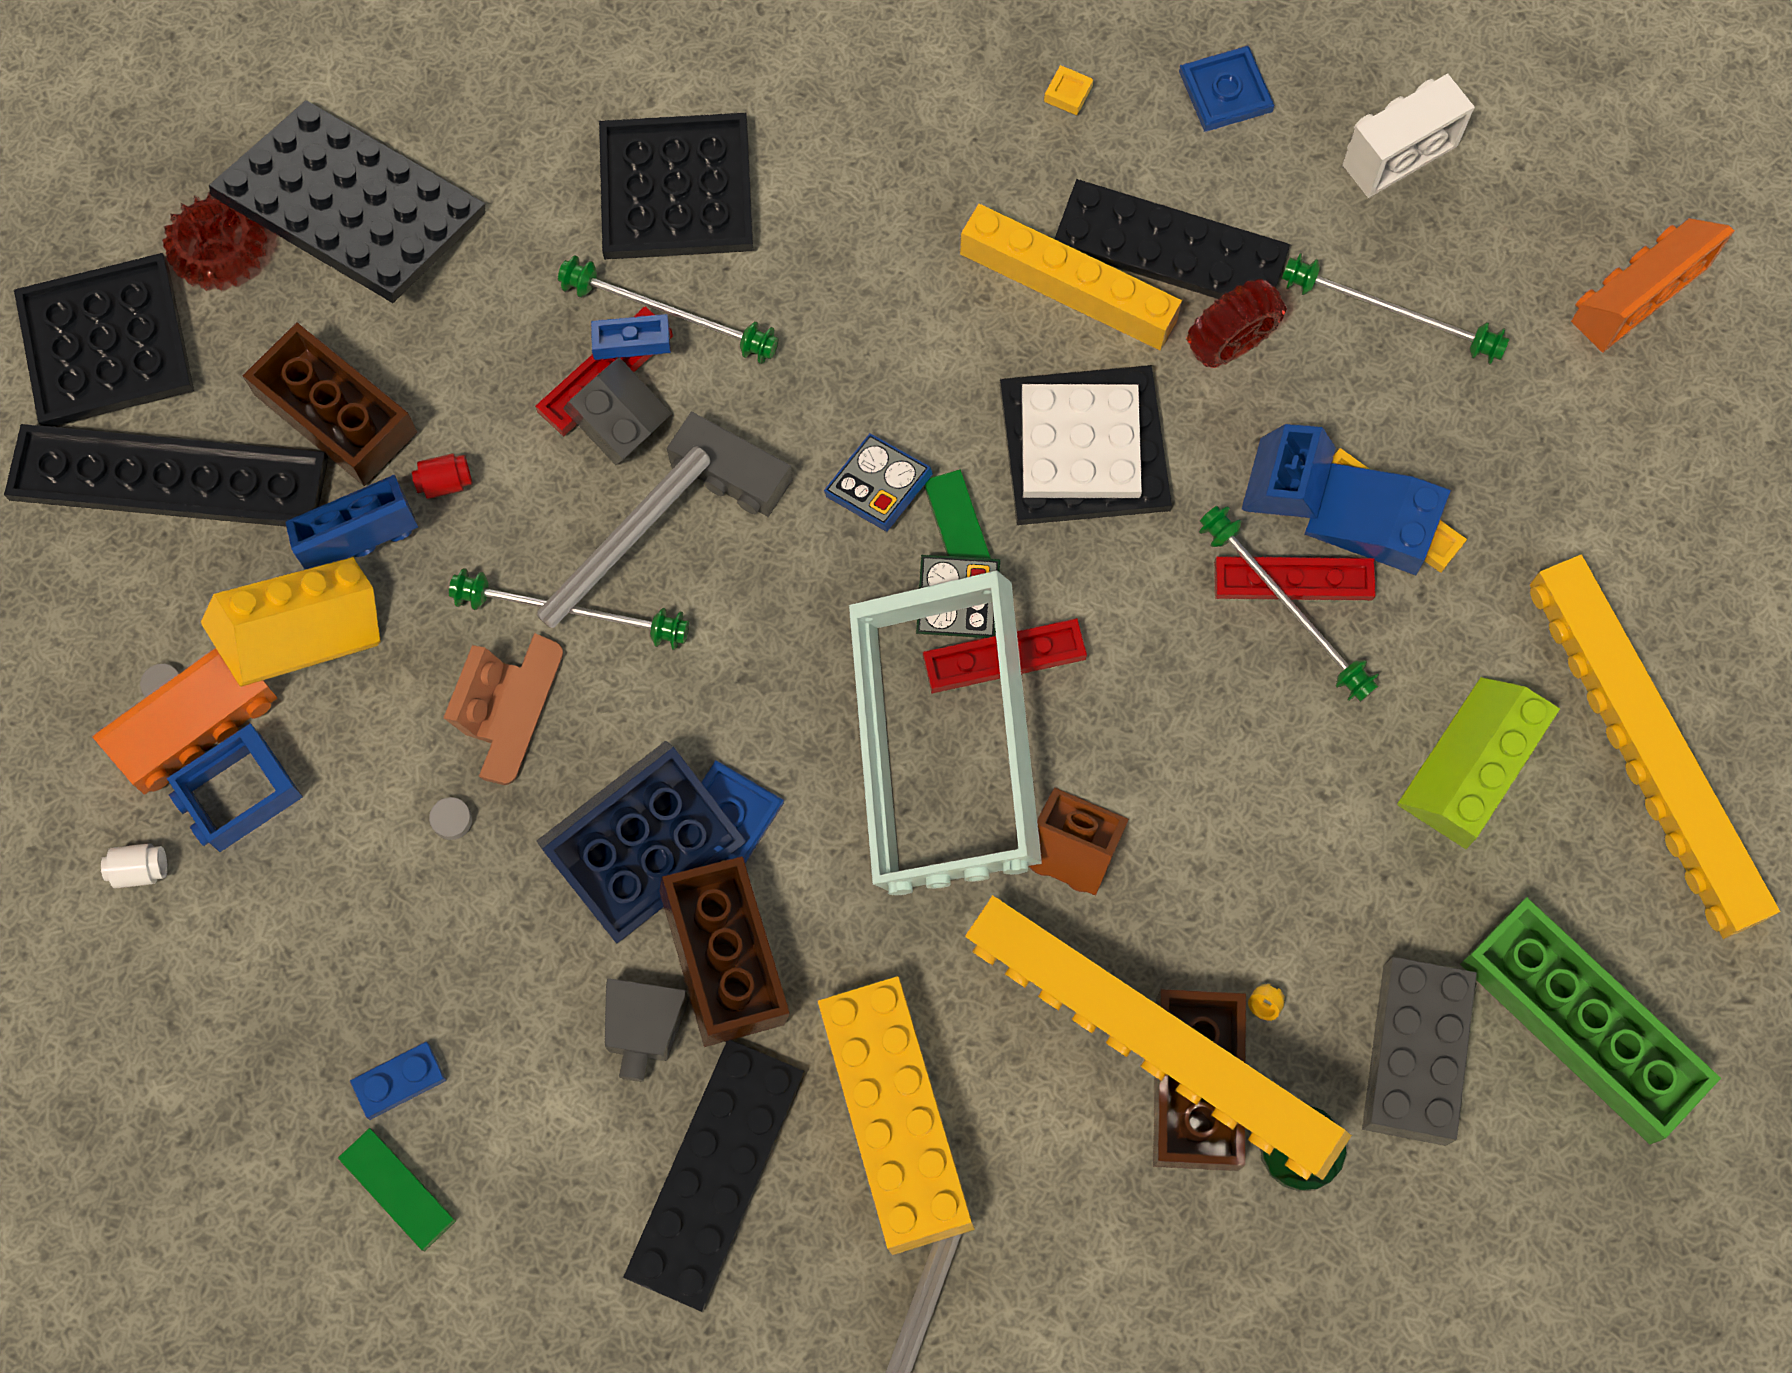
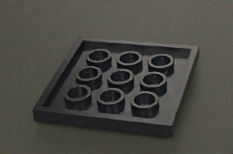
[599,113,754,260]
[14,253,194,427]
[999,365,1172,525]

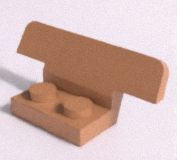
[443,633,563,785]

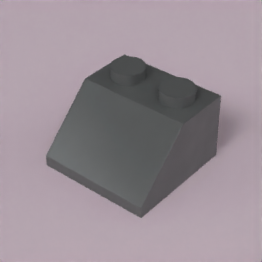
[563,358,672,465]

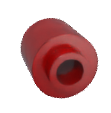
[412,453,472,499]

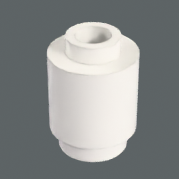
[101,843,167,889]

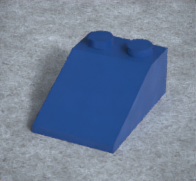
[1304,463,1451,576]

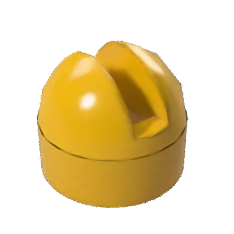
[1248,983,1285,1021]

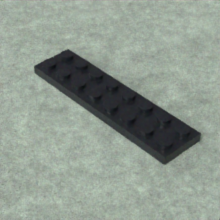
[4,424,328,527]

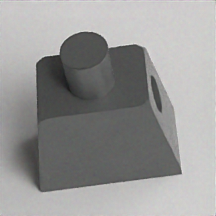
[605,978,689,1082]

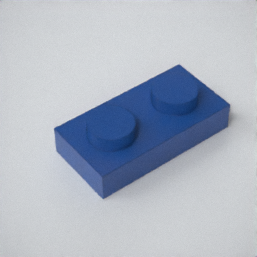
[591,314,671,360]
[350,1041,446,1120]

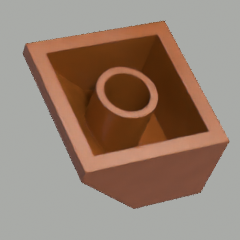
[1028,787,1129,896]

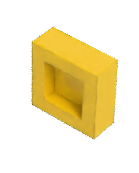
[1044,65,1093,116]

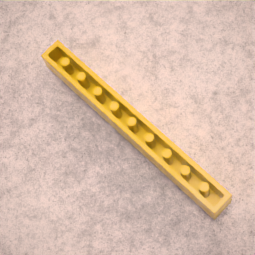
[1530,554,1781,939]
[965,895,1352,1180]

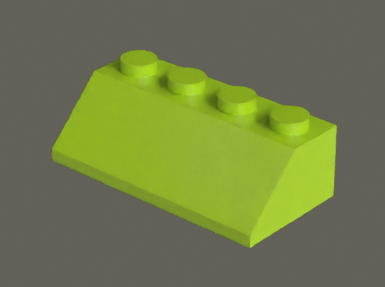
[1397,677,1560,849]

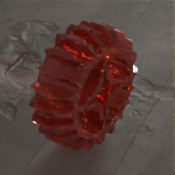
[162,191,268,291]
[1186,279,1287,368]

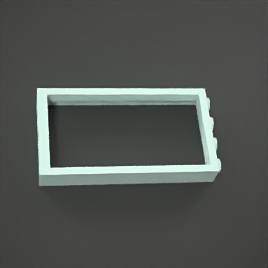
[849,571,1042,895]

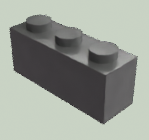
[667,411,792,517]

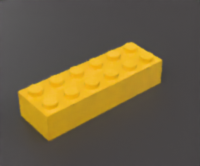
[818,976,975,1255]

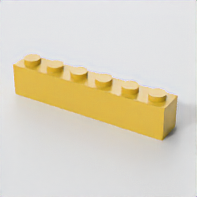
[960,204,1182,351]

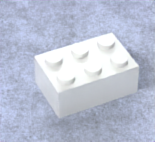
[1343,74,1474,198]

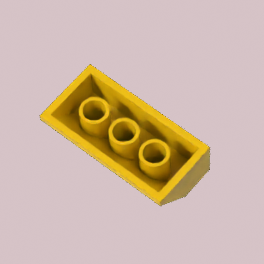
[200,557,380,687]

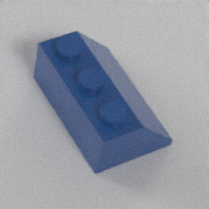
[285,474,418,570]

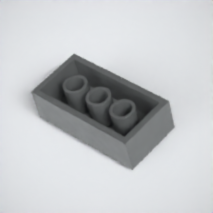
[1362,957,1477,1146]

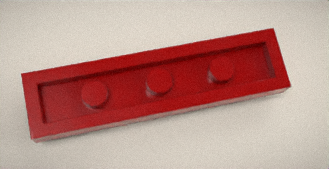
[535,306,673,437]
[1214,557,1375,601]
[923,618,1087,694]

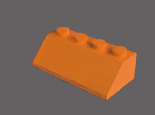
[1571,218,1735,353]
[92,648,277,795]

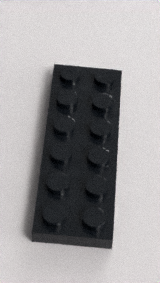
[1054,179,1290,314]
[623,1040,805,1312]

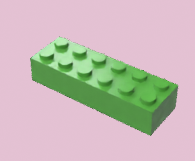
[1460,897,1721,1145]

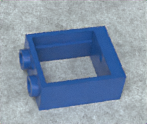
[167,723,303,852]

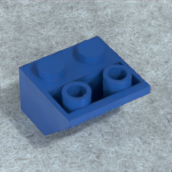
[1242,424,1336,519]

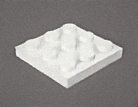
[1022,384,1142,498]

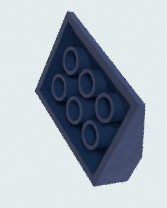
[536,741,746,944]

